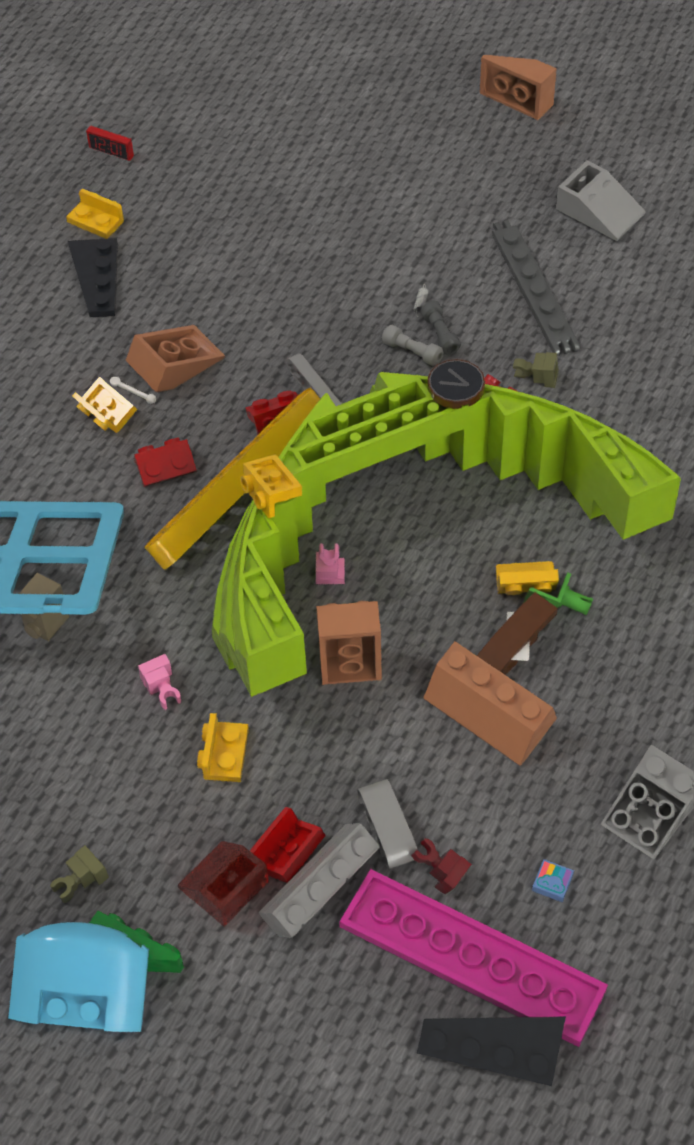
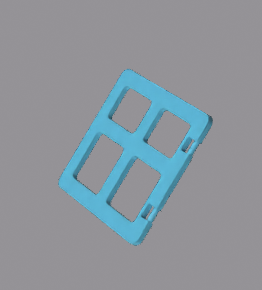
[0,501,124,615]

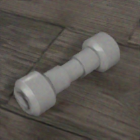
[382,325,443,367]

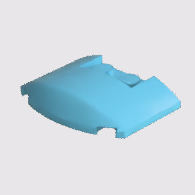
[8,922,149,1032]

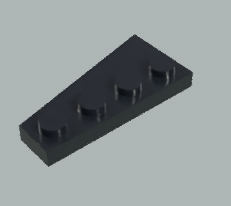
[68,238,118,317]
[417,1016,566,1086]

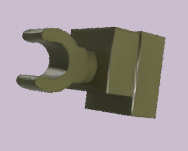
[513,352,559,388]
[50,845,109,903]

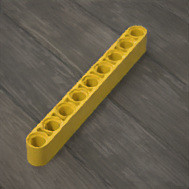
[145,387,320,569]

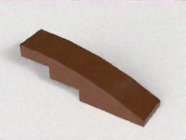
[477,592,558,675]

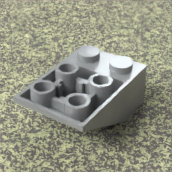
[556,160,646,241]
[601,745,694,859]

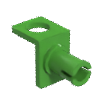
[523,572,593,615]

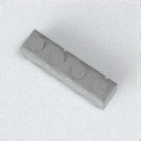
[258,823,380,938]

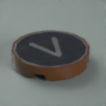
[428,359,485,409]

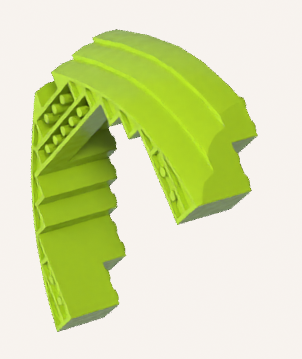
[212,372,681,697]

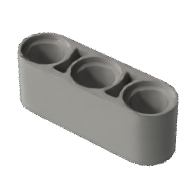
[357,779,418,869]

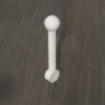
[110,377,156,404]

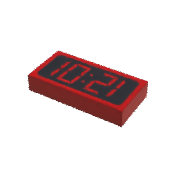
[86,126,134,161]

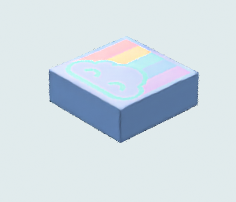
[532,859,574,902]

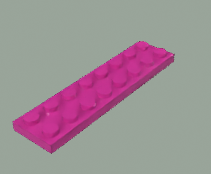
[339,869,608,1047]

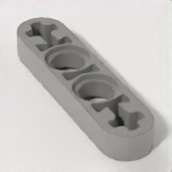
[286,353,342,406]

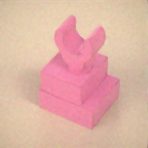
[316,543,345,584]
[138,654,181,710]

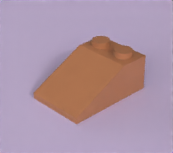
[480,55,557,120]
[126,325,225,392]

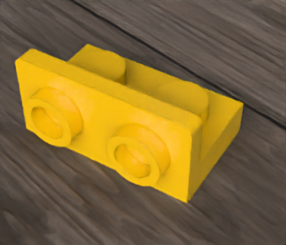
[66,188,124,239]
[241,454,302,518]
[197,713,249,782]

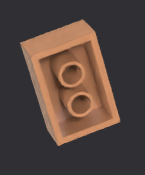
[316,601,382,685]

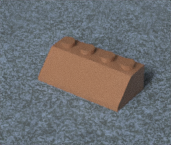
[424,641,557,766]

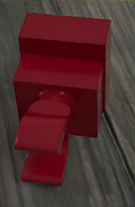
[411,838,472,894]

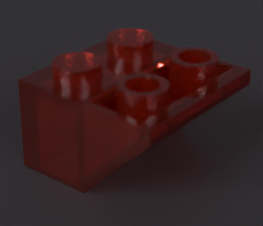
[177,841,269,927]

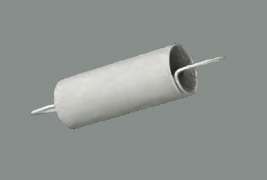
[414,284,428,317]

